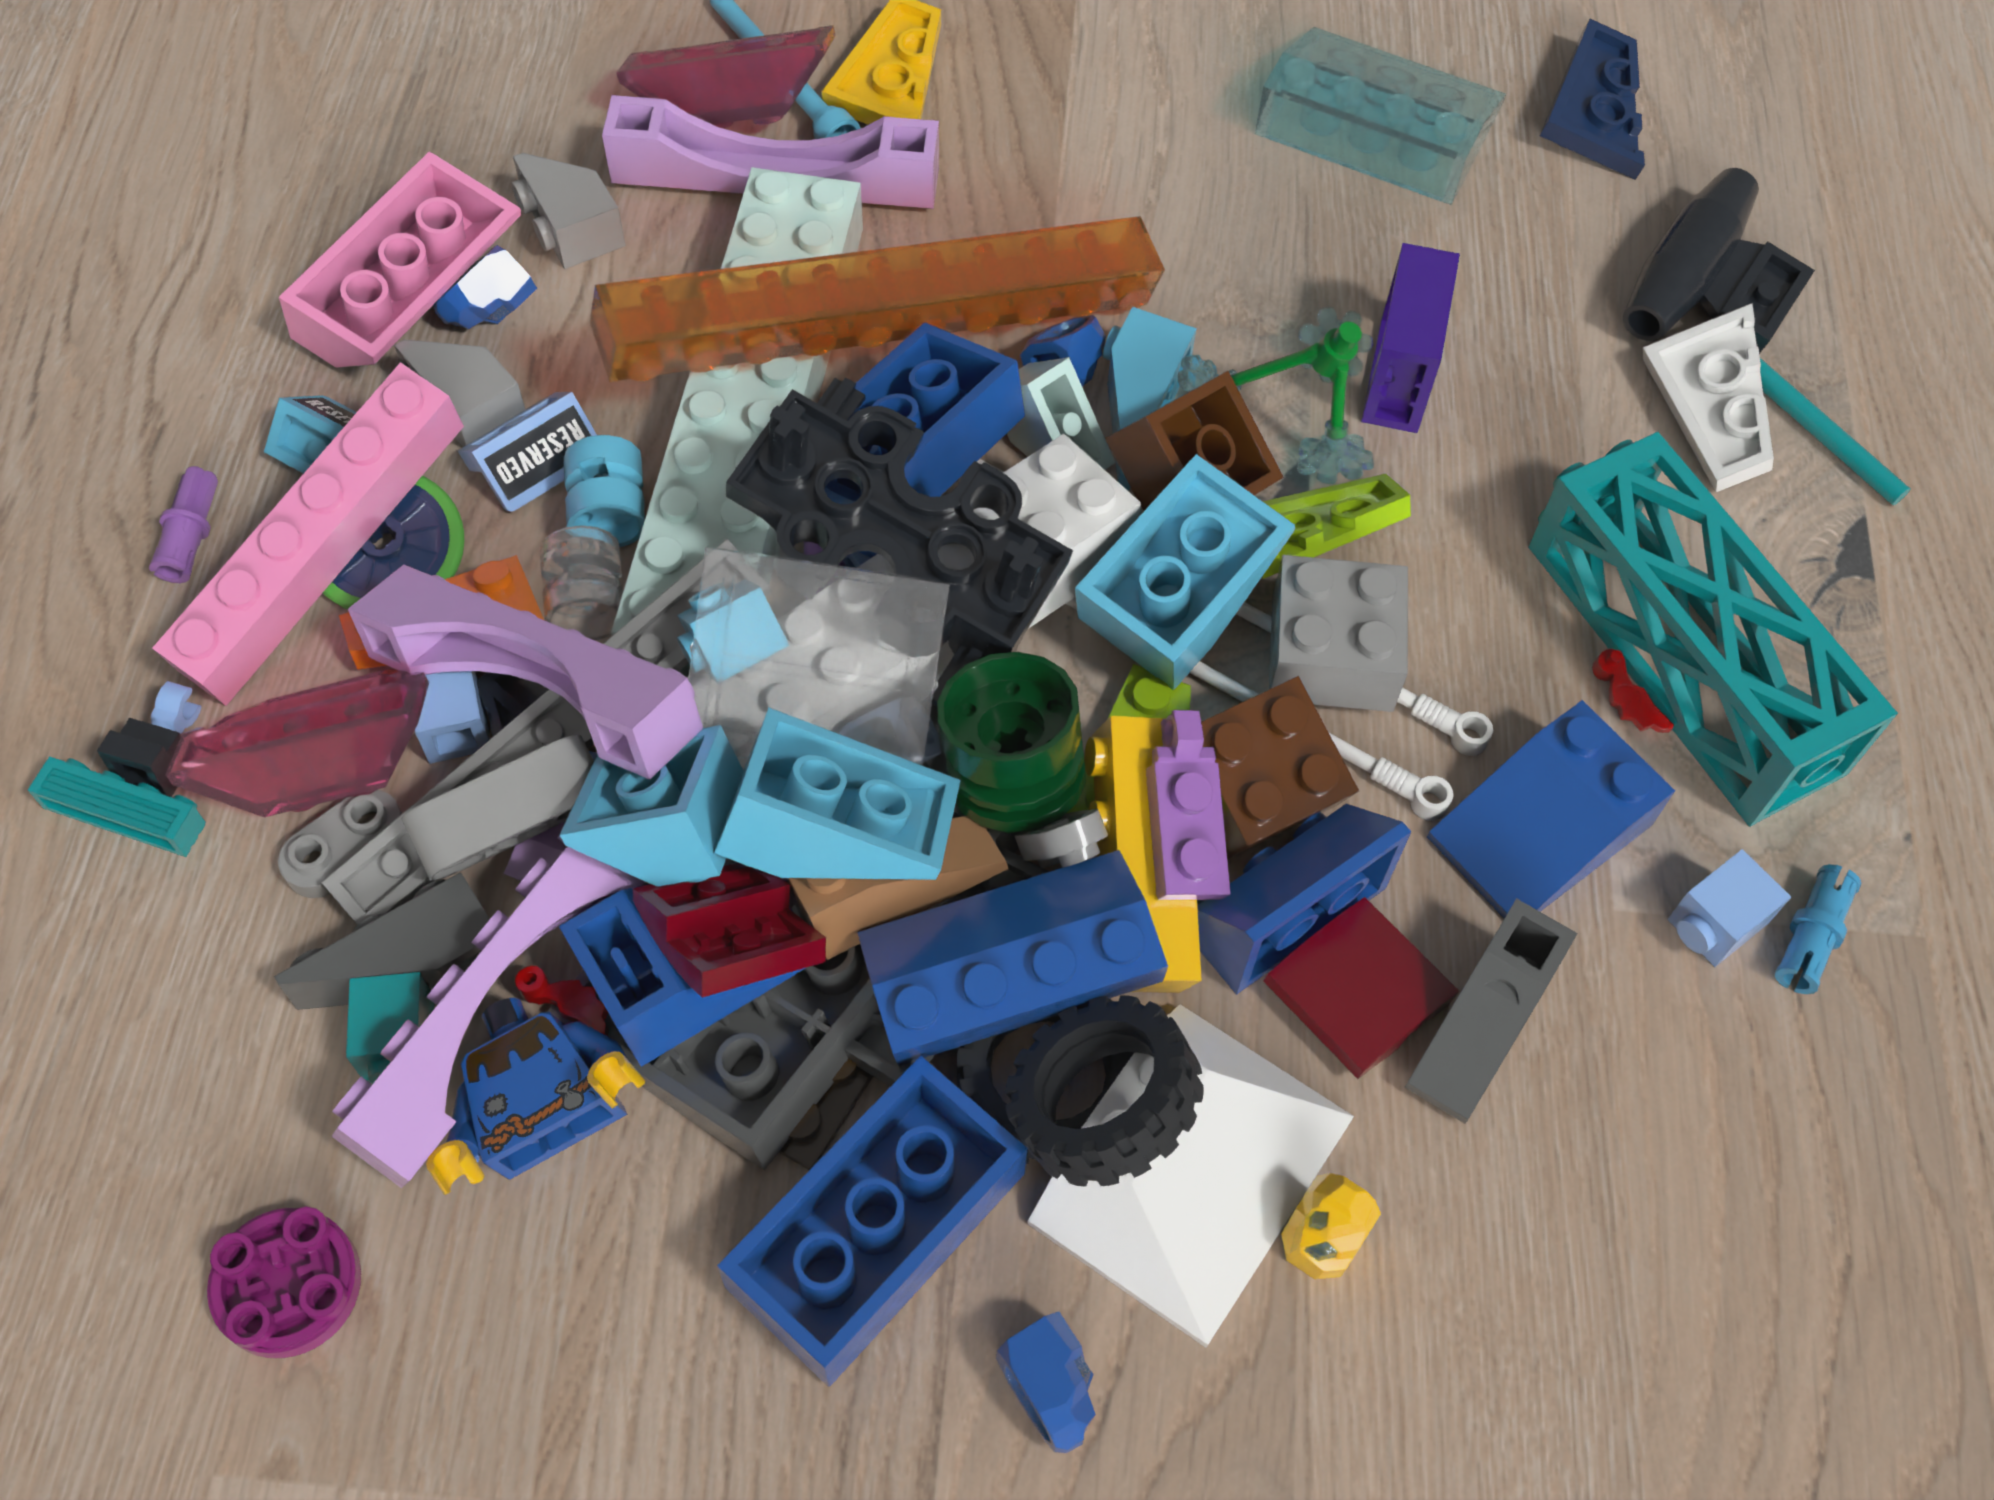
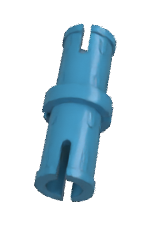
[1775,864,1861,994]

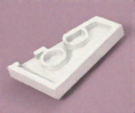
[1643,303,1774,492]

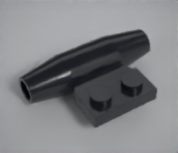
[1623,168,1815,354]

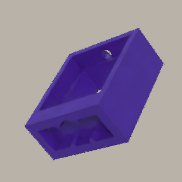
[1361,243,1460,433]

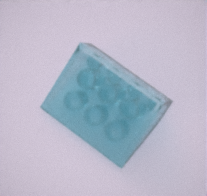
[1255,27,1506,205]

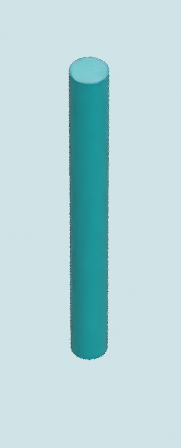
[1760,358,1911,506]

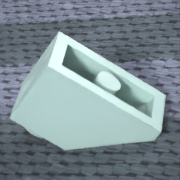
[1007,357,1115,470]

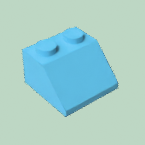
[560,725,743,887]

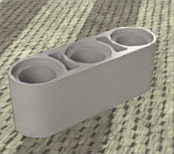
[402,735,594,881]

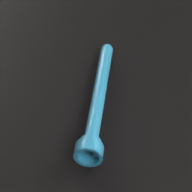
[710,0,861,139]

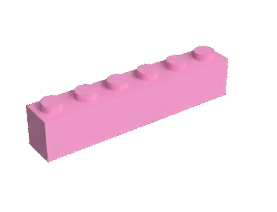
[152,362,464,706]

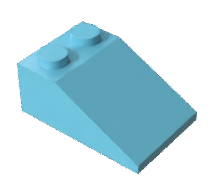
[1075,454,1295,690]
[714,707,960,880]

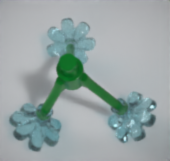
[1178,307,1374,484]

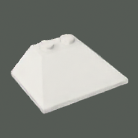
[1028,1004,1354,1348]

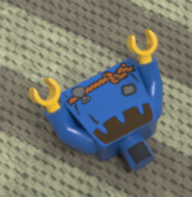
[426,998,645,1195]

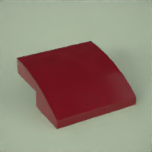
[633,862,826,998]
[1263,897,1460,1079]

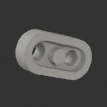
[278,789,402,898]
[1014,809,1108,868]

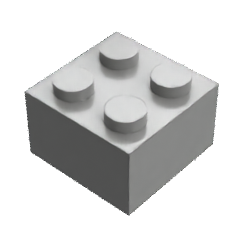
[1269,555,1408,712]

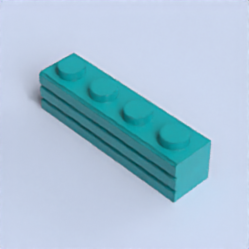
[28,756,206,857]

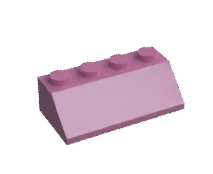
[279,151,521,368]

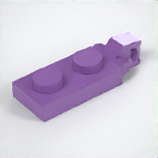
[1146,710,1230,900]

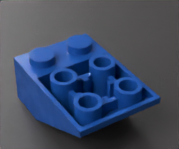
[559,884,806,1067]

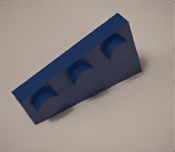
[1539,18,1645,180]

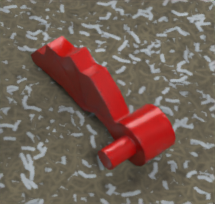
[1592,649,1674,733]
[515,966,609,1036]

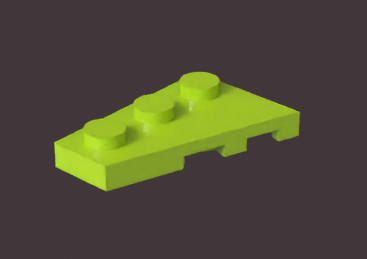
[1262,474,1411,579]

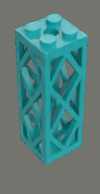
[1528,432,1898,827]

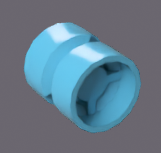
[563,435,646,549]

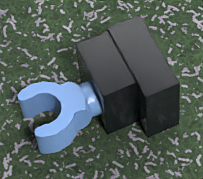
[97,681,201,797]

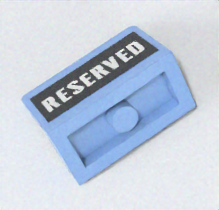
[458,392,597,512]

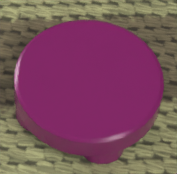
[207,1206,361,1359]

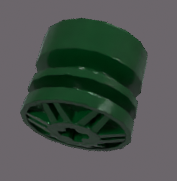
[937,652,1086,833]

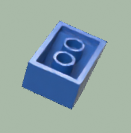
[1427,700,1675,919]

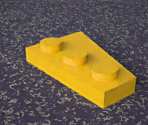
[822,0,941,125]

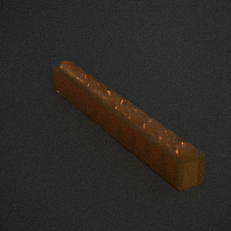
[589,216,1165,382]

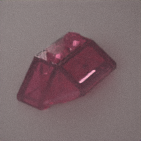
[616,25,836,129]
[165,670,430,818]

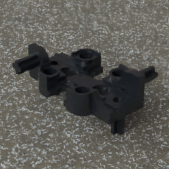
[726,377,1074,712]

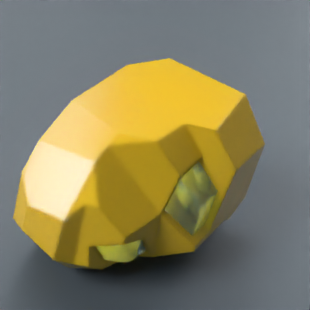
[1281,1173,1381,1279]

